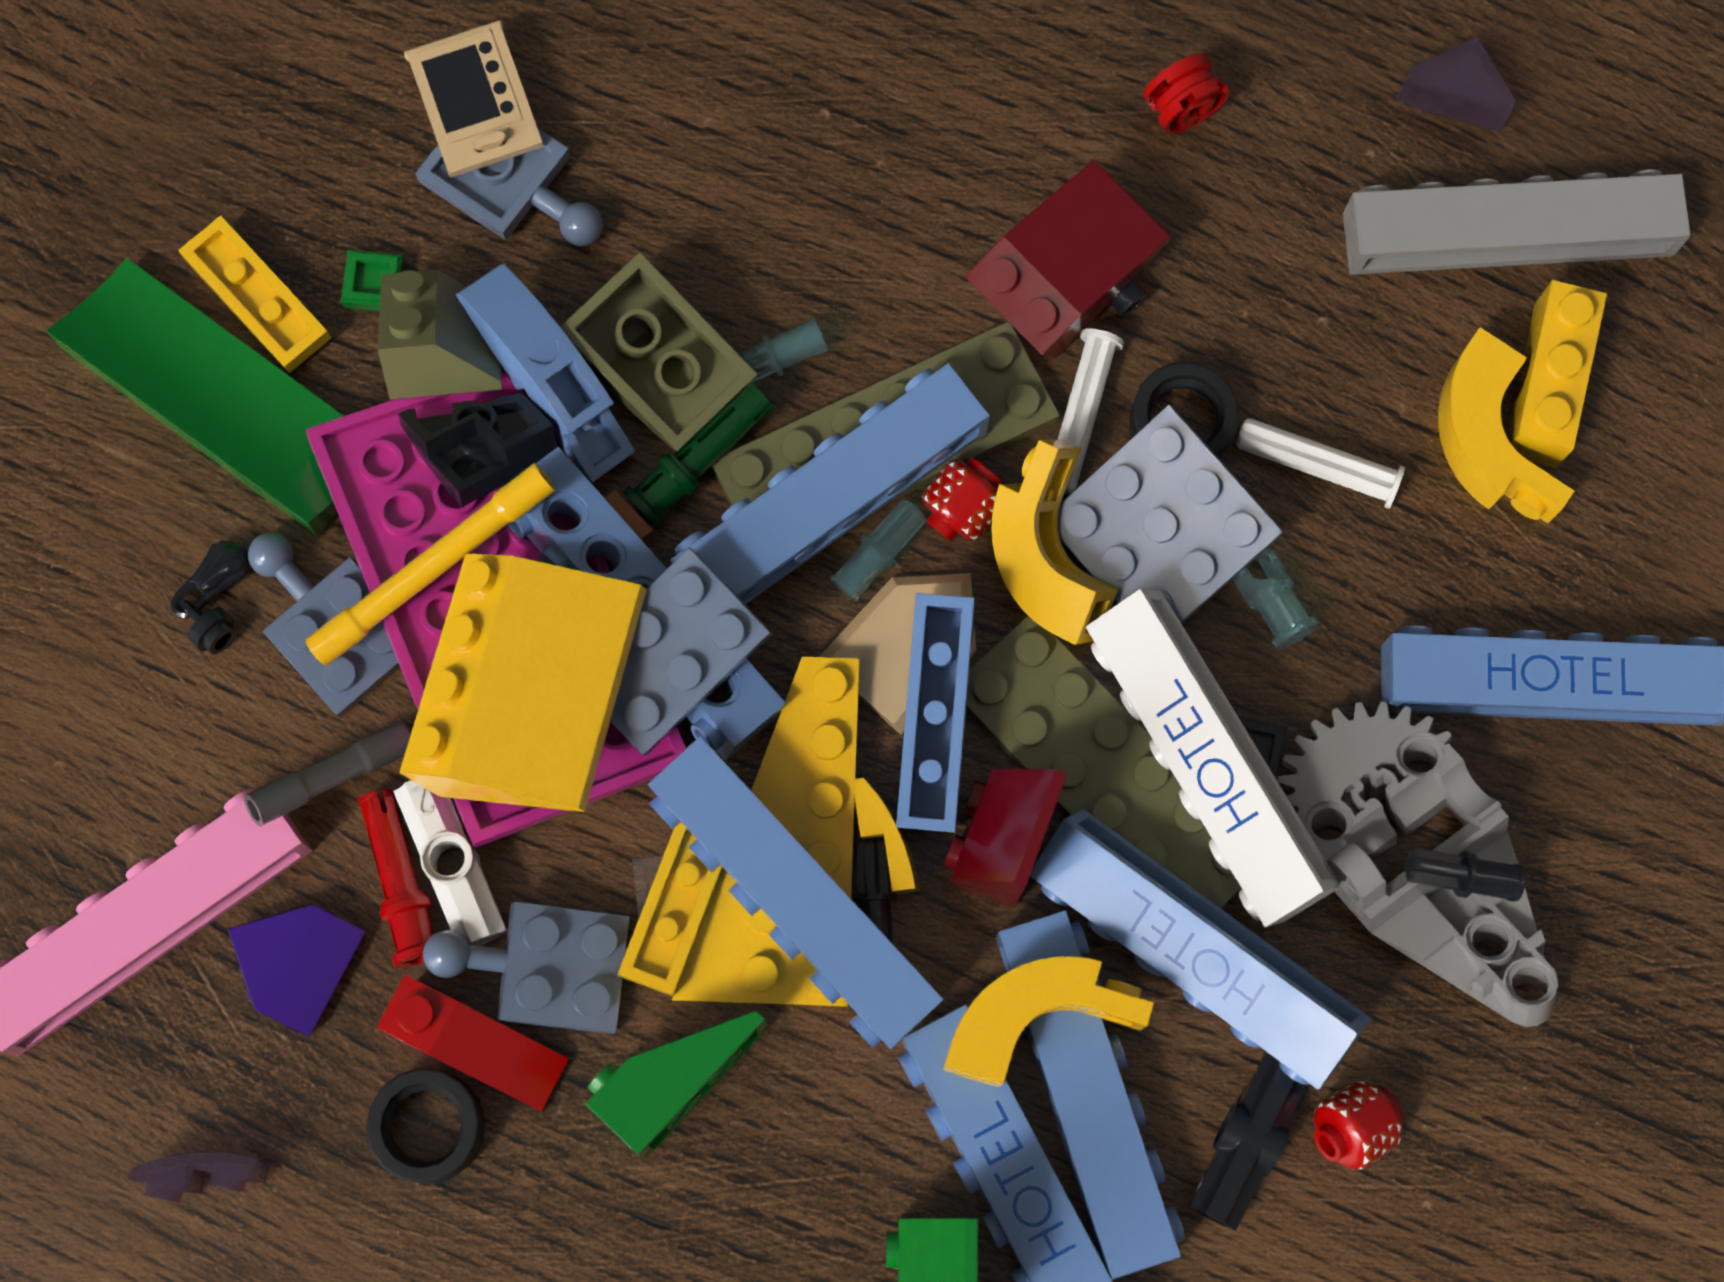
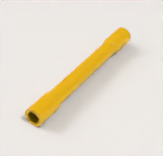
[305,463,556,666]

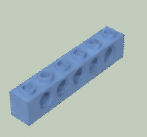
[507,447,786,761]

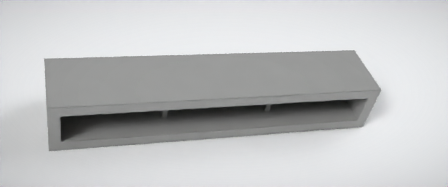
[1343,169,1691,275]

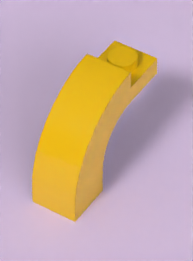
[1438,327,1575,524]
[992,440,1118,645]
[943,956,1154,1088]

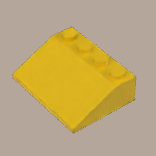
[399,553,647,812]

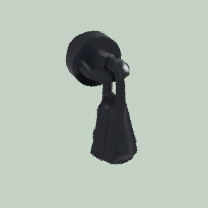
[170,540,249,654]

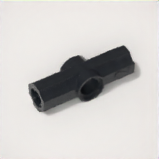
[1188,1051,1307,1231]

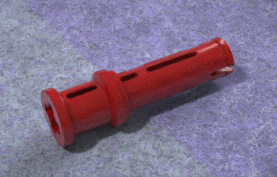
[357,789,434,968]

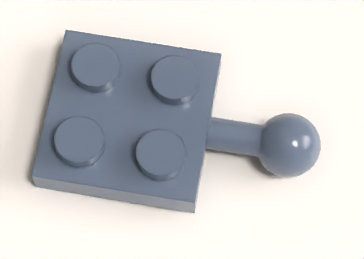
[415,128,603,246]
[248,532,400,718]
[423,902,630,1034]

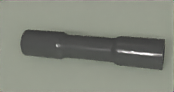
[244,721,411,826]

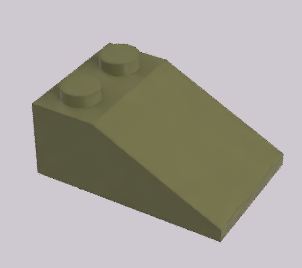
[560,252,757,452]

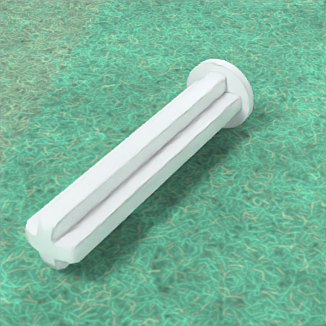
[1058,328,1124,495]
[1236,418,1405,509]

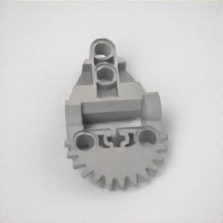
[1278,701,1558,1027]

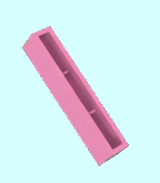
[0,789,313,1056]

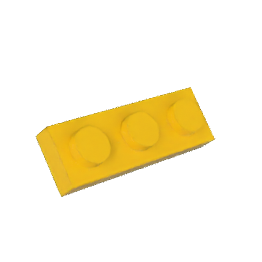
[178,215,331,373]
[618,822,722,997]

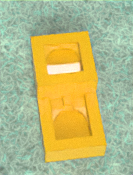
[852,778,920,895]

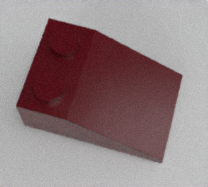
[965,159,1173,358]
[944,769,1067,909]

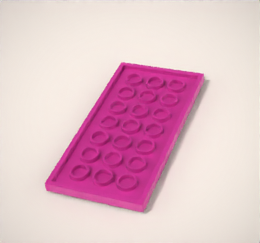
[306,369,686,849]

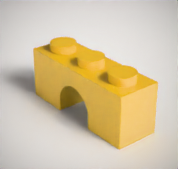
[1506,280,1607,469]

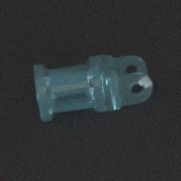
[1232,547,1320,651]

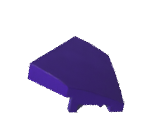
[227,904,366,1036]

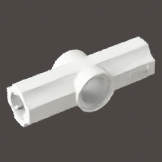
[393,780,507,946]

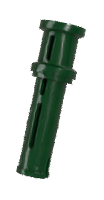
[623,382,775,528]

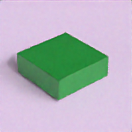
[341,250,405,311]

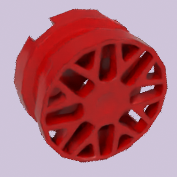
[1143,53,1231,135]

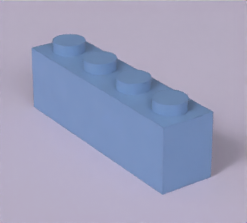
[896,593,975,833]

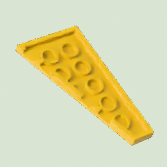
[672,656,860,1007]

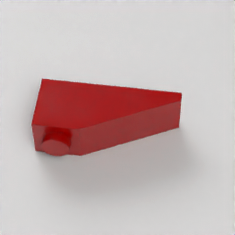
[376,975,570,1112]

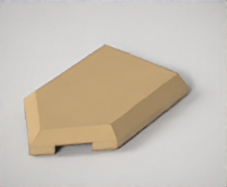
[819,573,976,735]

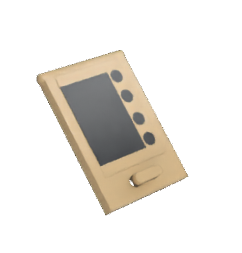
[404,20,544,178]

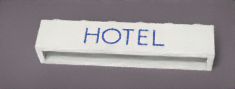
[1086,589,1341,927]

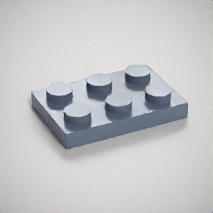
[610,548,773,755]

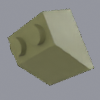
[378,270,503,400]

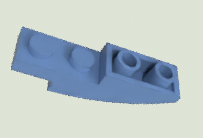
[455,263,636,483]

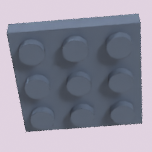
[1058,405,1285,624]

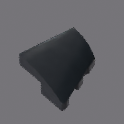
[398,393,556,507]

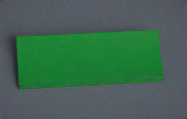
[45,258,344,538]

